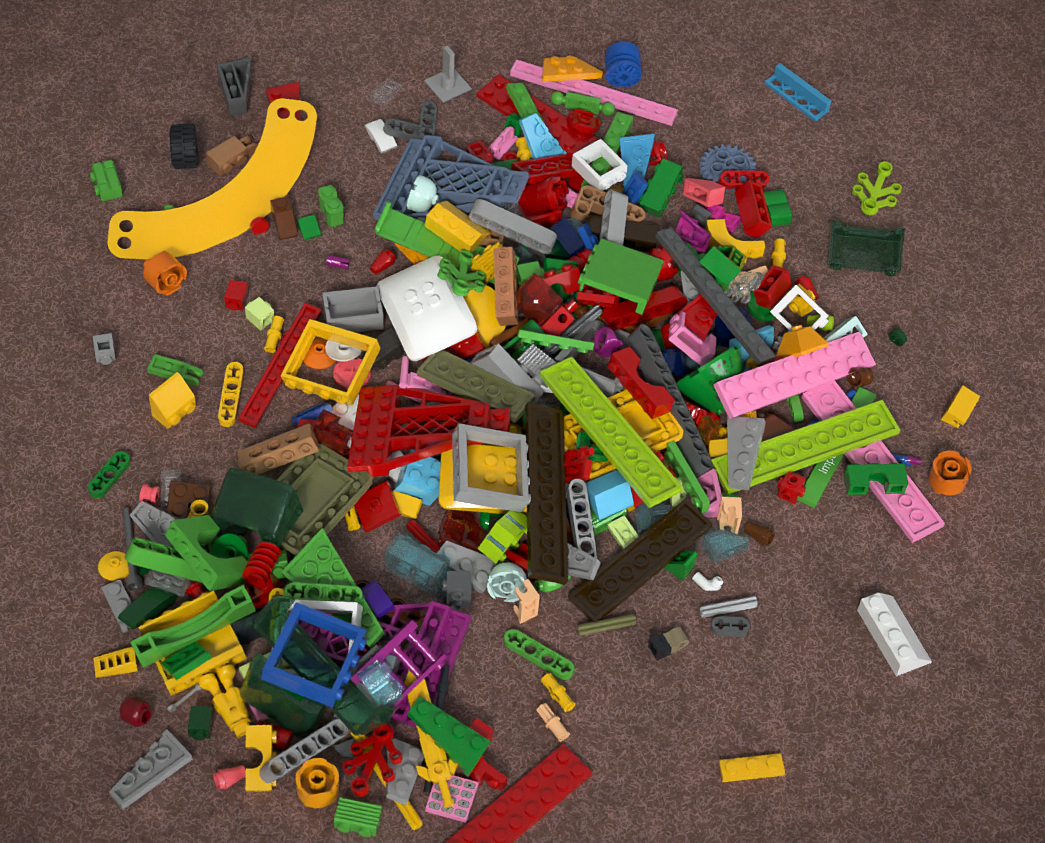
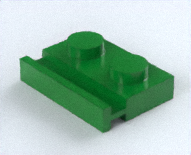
[160,642,211,680]

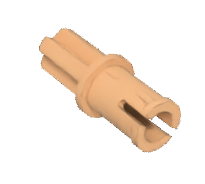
[536,703,570,742]

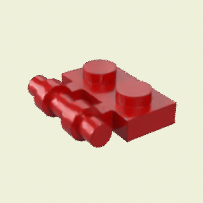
[564,446,595,484]

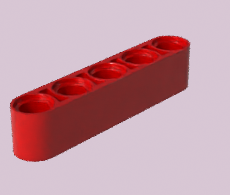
[600,286,688,331]

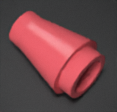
[213,765,246,790]

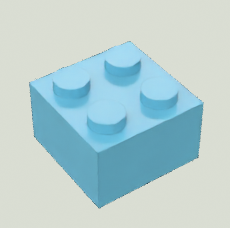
[394,449,441,506]

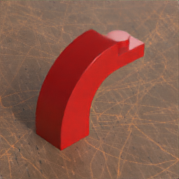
[469,718,508,792]

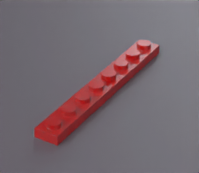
[238,303,322,428]

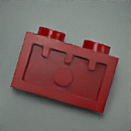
[577,286,619,309]

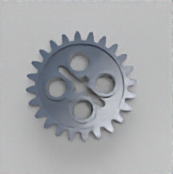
[699,144,757,193]

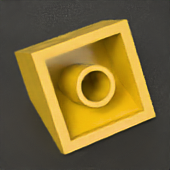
[149,372,196,429]

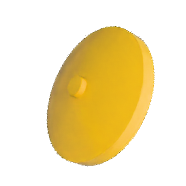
[463,281,506,351]

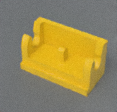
[941,385,980,428]

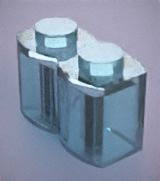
[357,660,404,711]

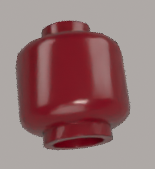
[120,696,152,727]

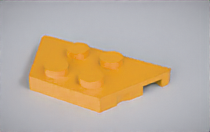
[542,56,603,82]

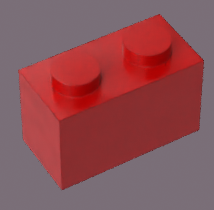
[753,265,792,310]

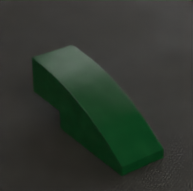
[118,580,179,630]

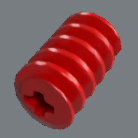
[242,542,281,588]

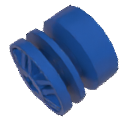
[604,42,642,87]

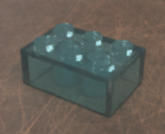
[385,533,450,598]

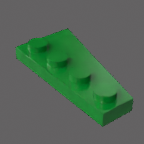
[407,696,491,777]

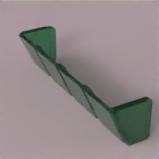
[253,596,397,736]

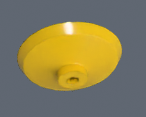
[98,551,129,581]

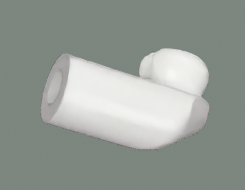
[692,572,723,591]

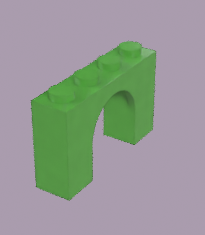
[165,515,248,591]

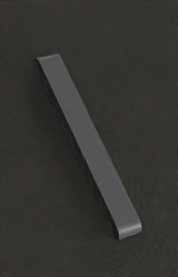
[628,324,713,478]

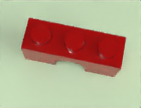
[522,264,581,307]

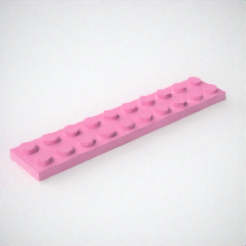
[714,331,876,419]
[801,380,945,543]

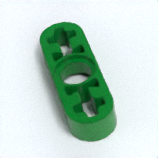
[88,451,130,498]

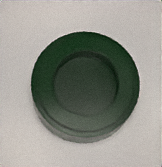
[888,328,907,346]

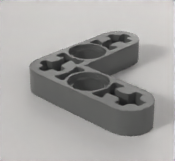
[383,101,437,141]

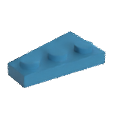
[620,134,655,188]

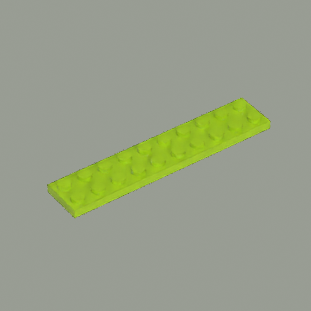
[540,357,682,508]
[711,400,900,495]

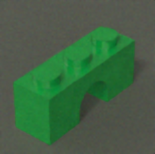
[844,463,908,495]

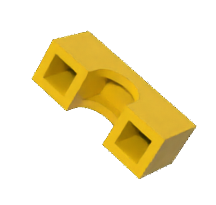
[246,725,277,792]

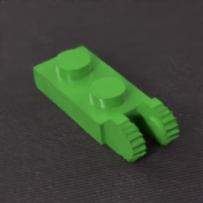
[147,354,204,387]

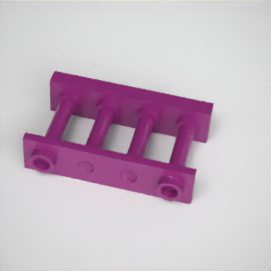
[350,620,447,716]

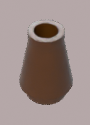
[744,522,775,546]

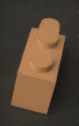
[206,136,258,176]

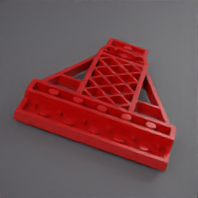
[347,385,511,477]

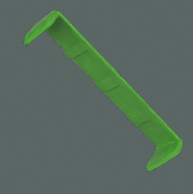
[375,202,520,285]

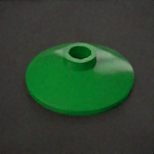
[212,534,248,560]

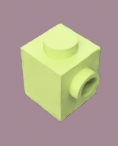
[245,297,274,330]

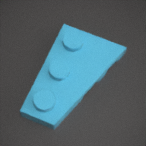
[519,113,567,159]

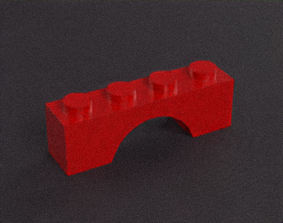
[608,347,675,419]

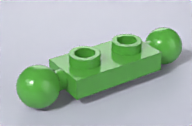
[551,91,615,116]

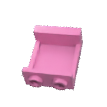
[668,311,716,366]

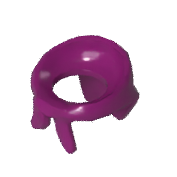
[593,326,623,357]

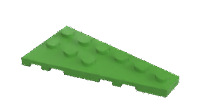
[281,528,385,648]

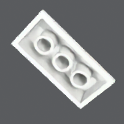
[857,593,932,676]

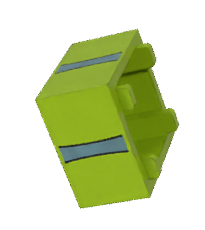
[478,511,527,564]

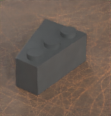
[217,58,252,116]

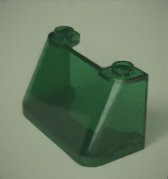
[827,220,905,276]
[210,468,304,546]
[240,653,329,738]

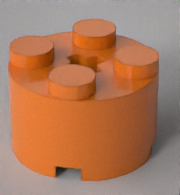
[143,251,187,295]
[928,450,972,495]

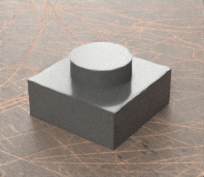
[691,204,712,228]

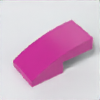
[704,205,741,233]

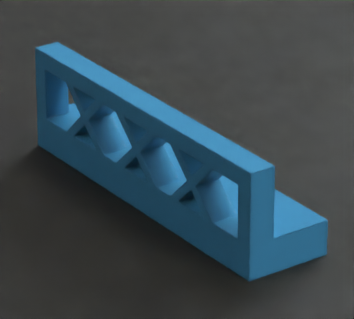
[764,63,831,122]

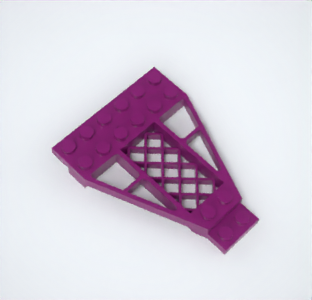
[290,601,472,728]

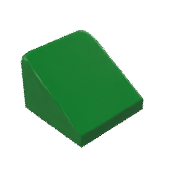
[504,113,523,138]
[298,215,321,240]

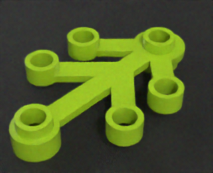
[852,161,902,215]

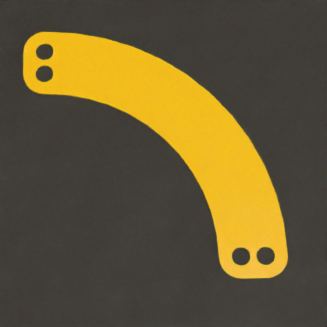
[108,99,317,260]

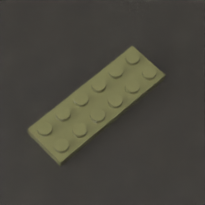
[417,350,536,423]

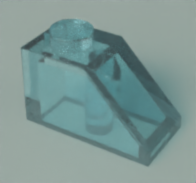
[702,529,750,564]

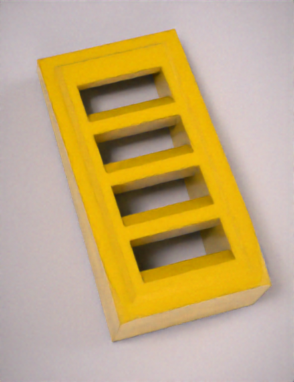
[94,647,138,678]

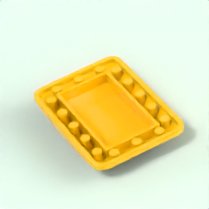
[563,383,683,480]
[438,443,527,516]

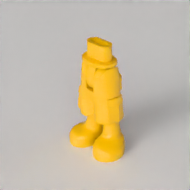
[198,664,251,738]

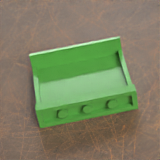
[578,238,664,315]

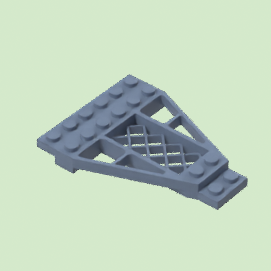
[372,135,529,220]

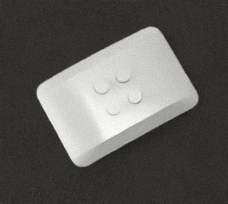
[377,256,478,361]

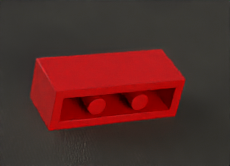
[735,180,772,238]

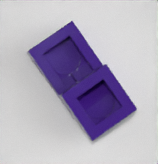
[361,580,395,619]

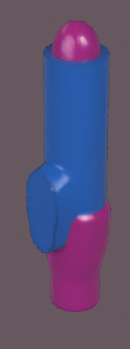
[891,453,922,466]

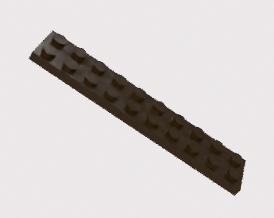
[525,402,568,585]

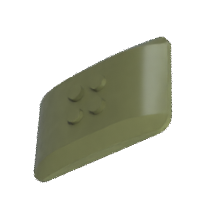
[243,443,373,555]

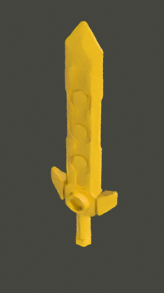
[404,671,458,808]

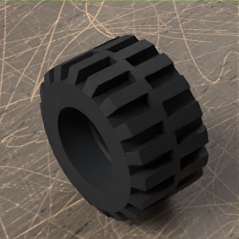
[169,123,198,169]

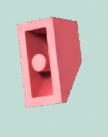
[683,178,725,207]

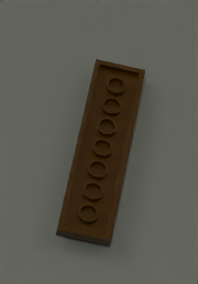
[568,498,713,622]

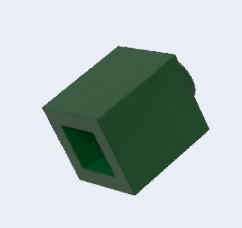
[188,706,213,741]

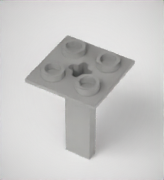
[424,45,472,103]

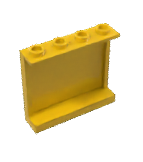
[139,590,247,696]

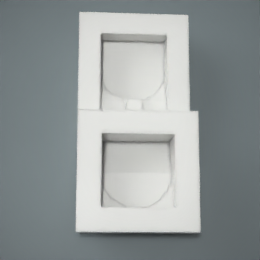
[365,119,397,153]

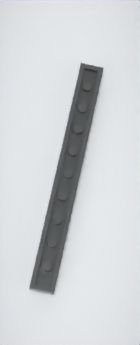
[655,227,775,366]

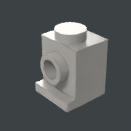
[93,333,116,365]

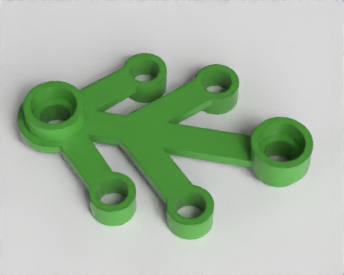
[437,250,487,296]

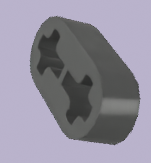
[711,616,750,637]

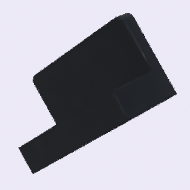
[230,604,269,645]

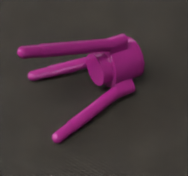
[679,210,711,247]

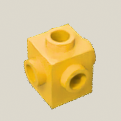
[785,284,815,317]

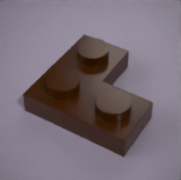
[167,481,210,519]

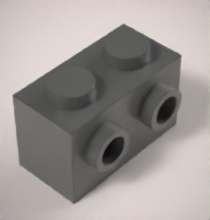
[442,571,472,610]

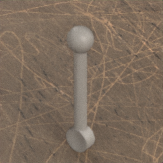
[167,683,202,713]

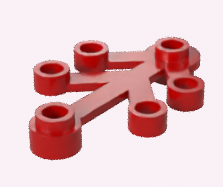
[342,723,403,797]

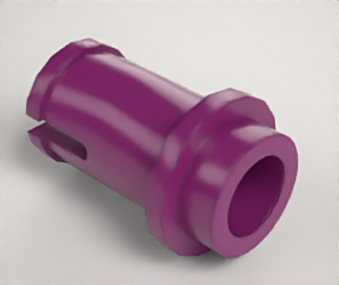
[326,254,350,270]

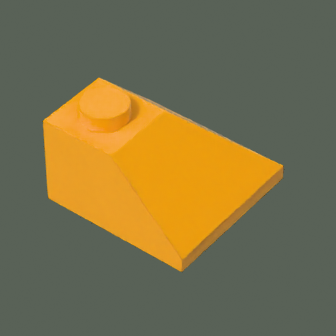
[776,324,829,358]

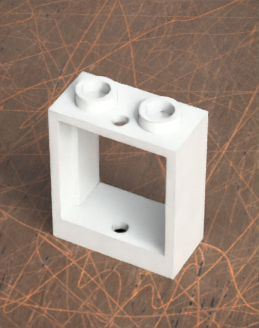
[572,139,628,191]
[770,285,829,331]

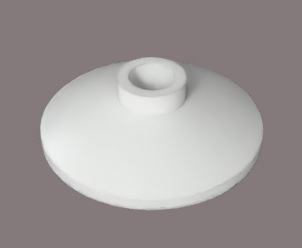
[325,340,362,362]

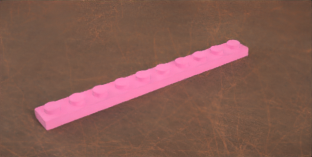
[510,59,678,126]

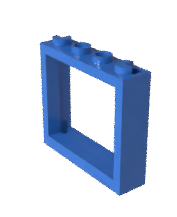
[261,602,367,708]

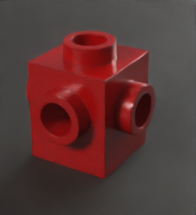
[777,471,807,504]

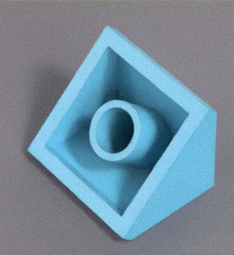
[585,470,634,520]

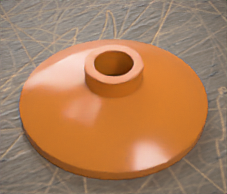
[303,338,336,369]

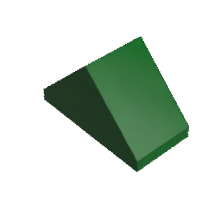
[664,551,698,581]

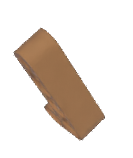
[570,185,645,223]

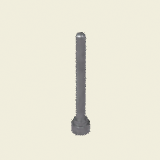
[122,507,143,591]

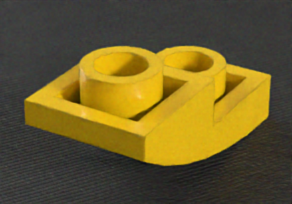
[392,490,423,519]

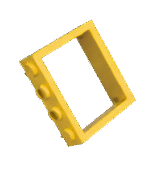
[281,319,381,406]

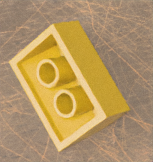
[425,201,490,253]

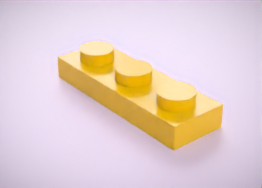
[719,753,785,782]

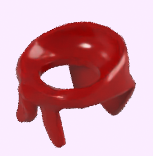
[649,140,668,170]

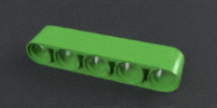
[125,538,203,583]

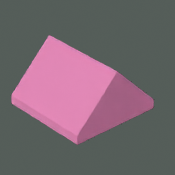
[686,469,722,518]

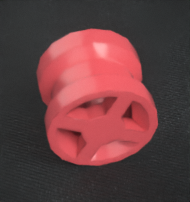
[139,484,161,506]

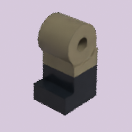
[648,627,689,660]

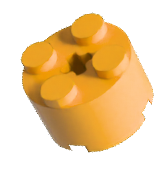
[296,758,339,808]

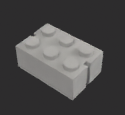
[322,286,383,333]

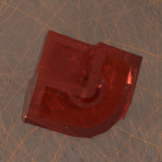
[517,273,563,325]
[315,409,353,455]
[438,509,483,552]

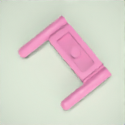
[399,356,454,396]

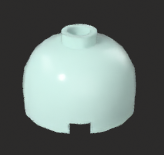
[407,175,439,212]
[487,562,527,602]

